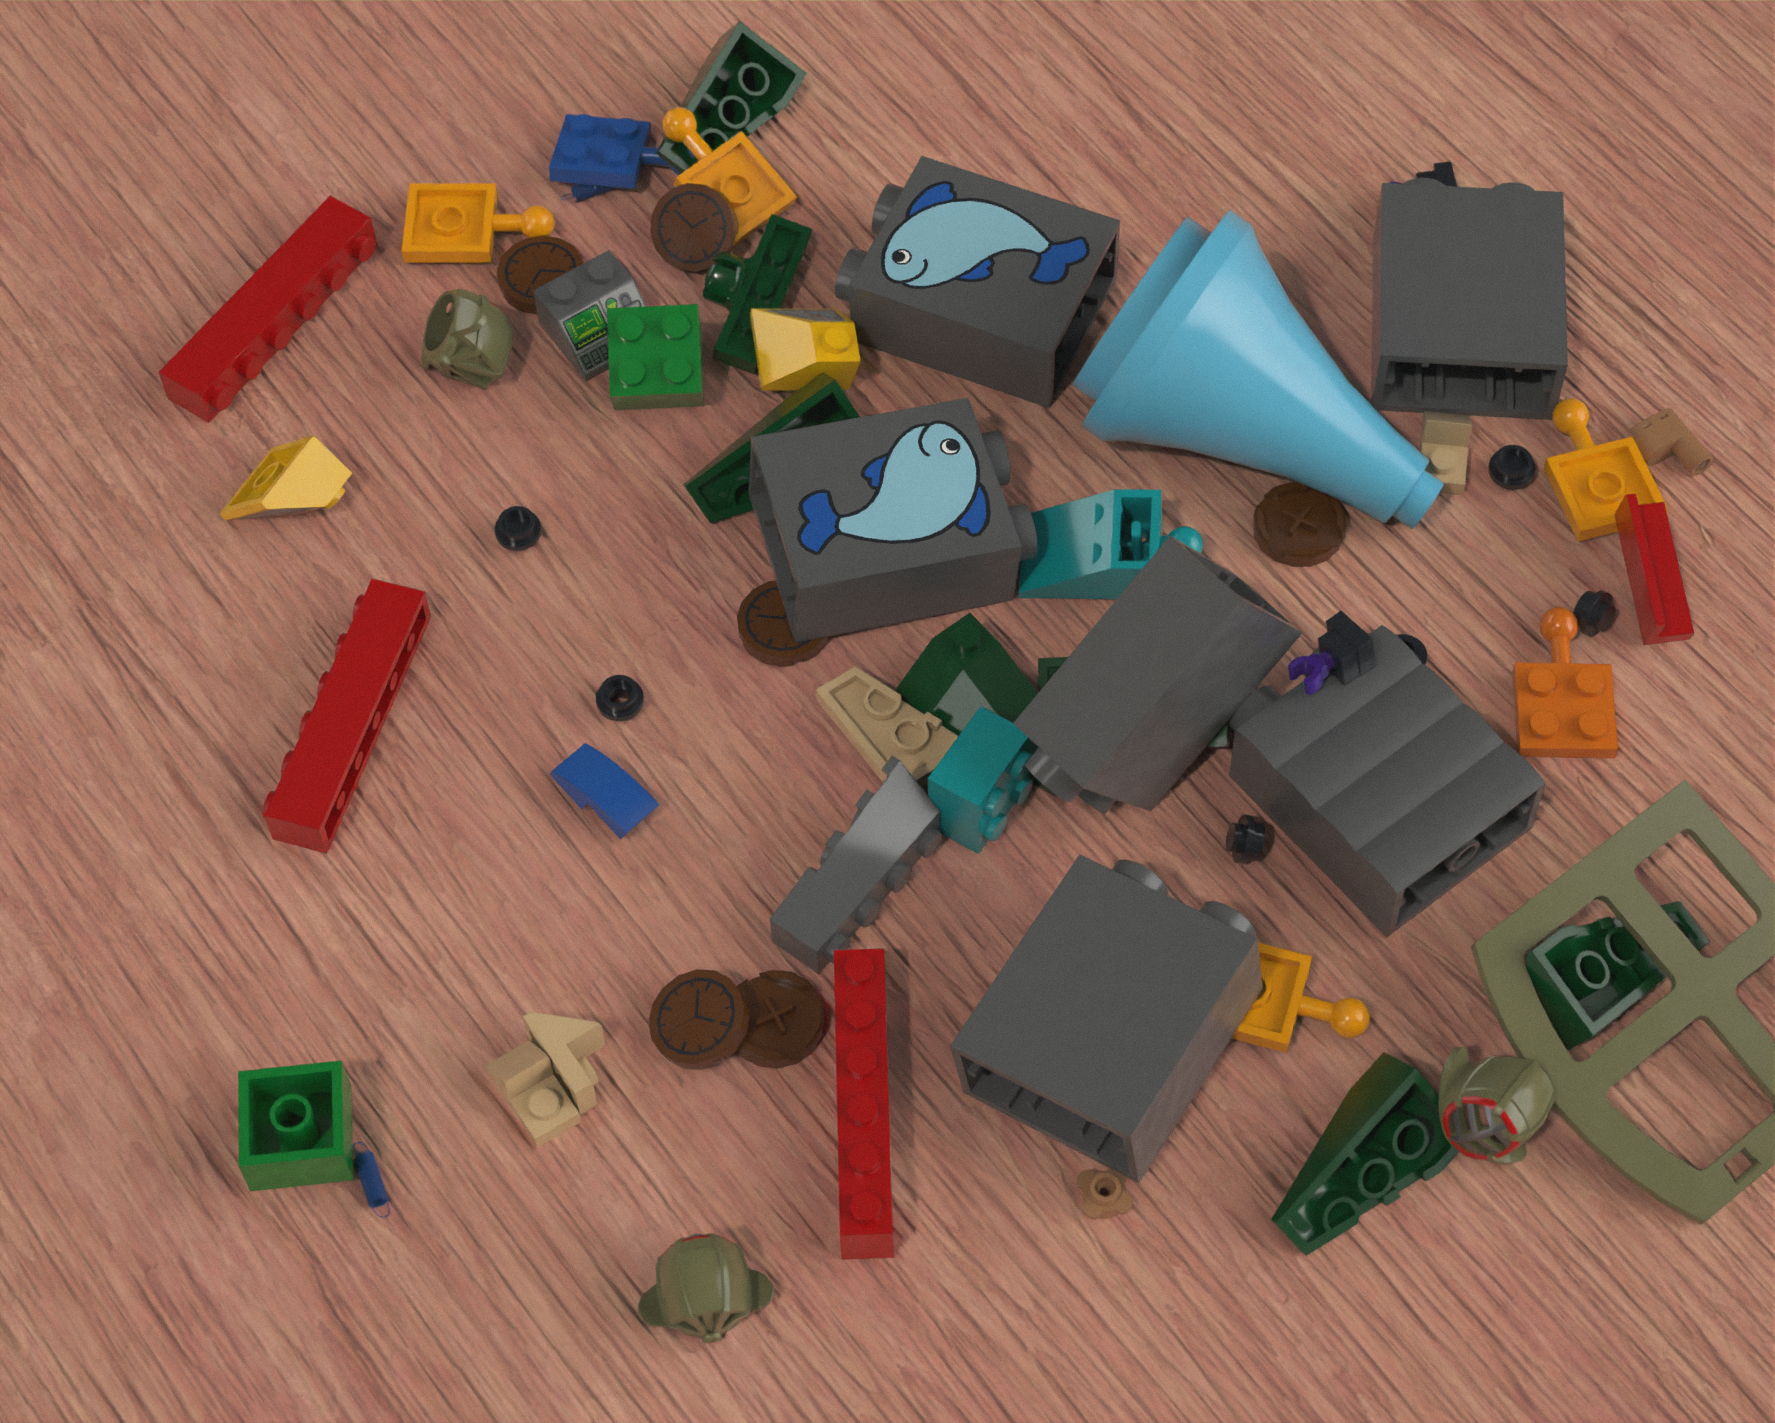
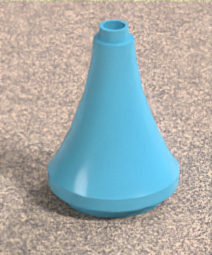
[1072,210,1444,529]

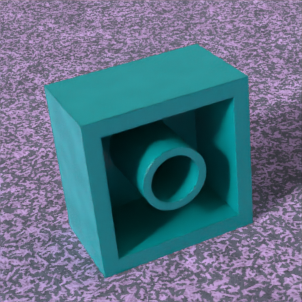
[928,706,1033,854]

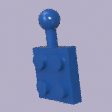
[549,114,696,189]

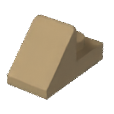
[1420,411,1472,495]
[523,1012,605,1115]
[485,1040,581,1148]

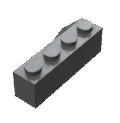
[770,755,942,974]

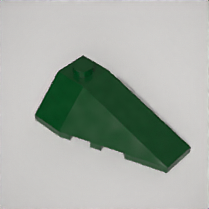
[656,21,807,173]
[683,373,860,523]
[896,613,1056,796]
[1526,901,1710,1051]
[1271,1052,1469,1256]

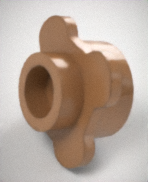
[1077,1168,1133,1219]

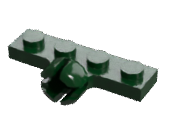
[703,214,813,374]

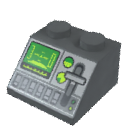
[533,250,646,382]

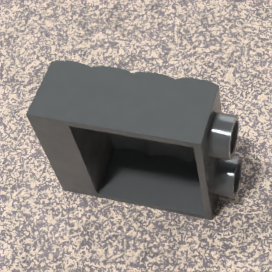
[1229,625,1545,937]

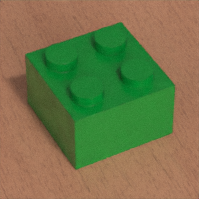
[607,304,705,410]
[238,1060,354,1191]

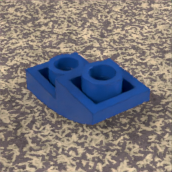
[550,743,659,839]

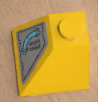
[750,309,861,391]
[219,435,352,520]

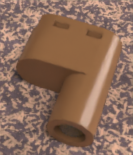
[1630,408,1714,476]

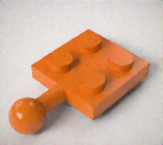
[1512,607,1618,759]

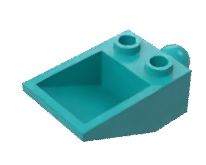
[1019,489,1203,599]

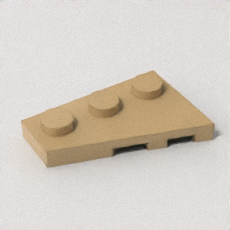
[815,666,958,787]

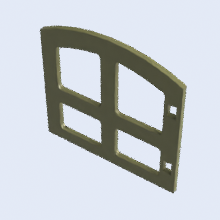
[1471,780,1775,1225]

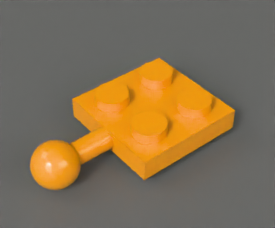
[662,107,797,247]
[401,183,555,263]
[1543,398,1668,542]
[1231,942,1370,1053]

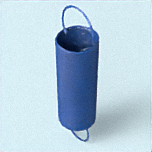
[561,184,618,203]
[353,1142,390,1217]

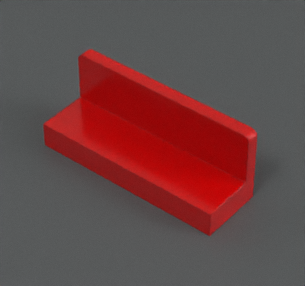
[1614,493,1694,645]

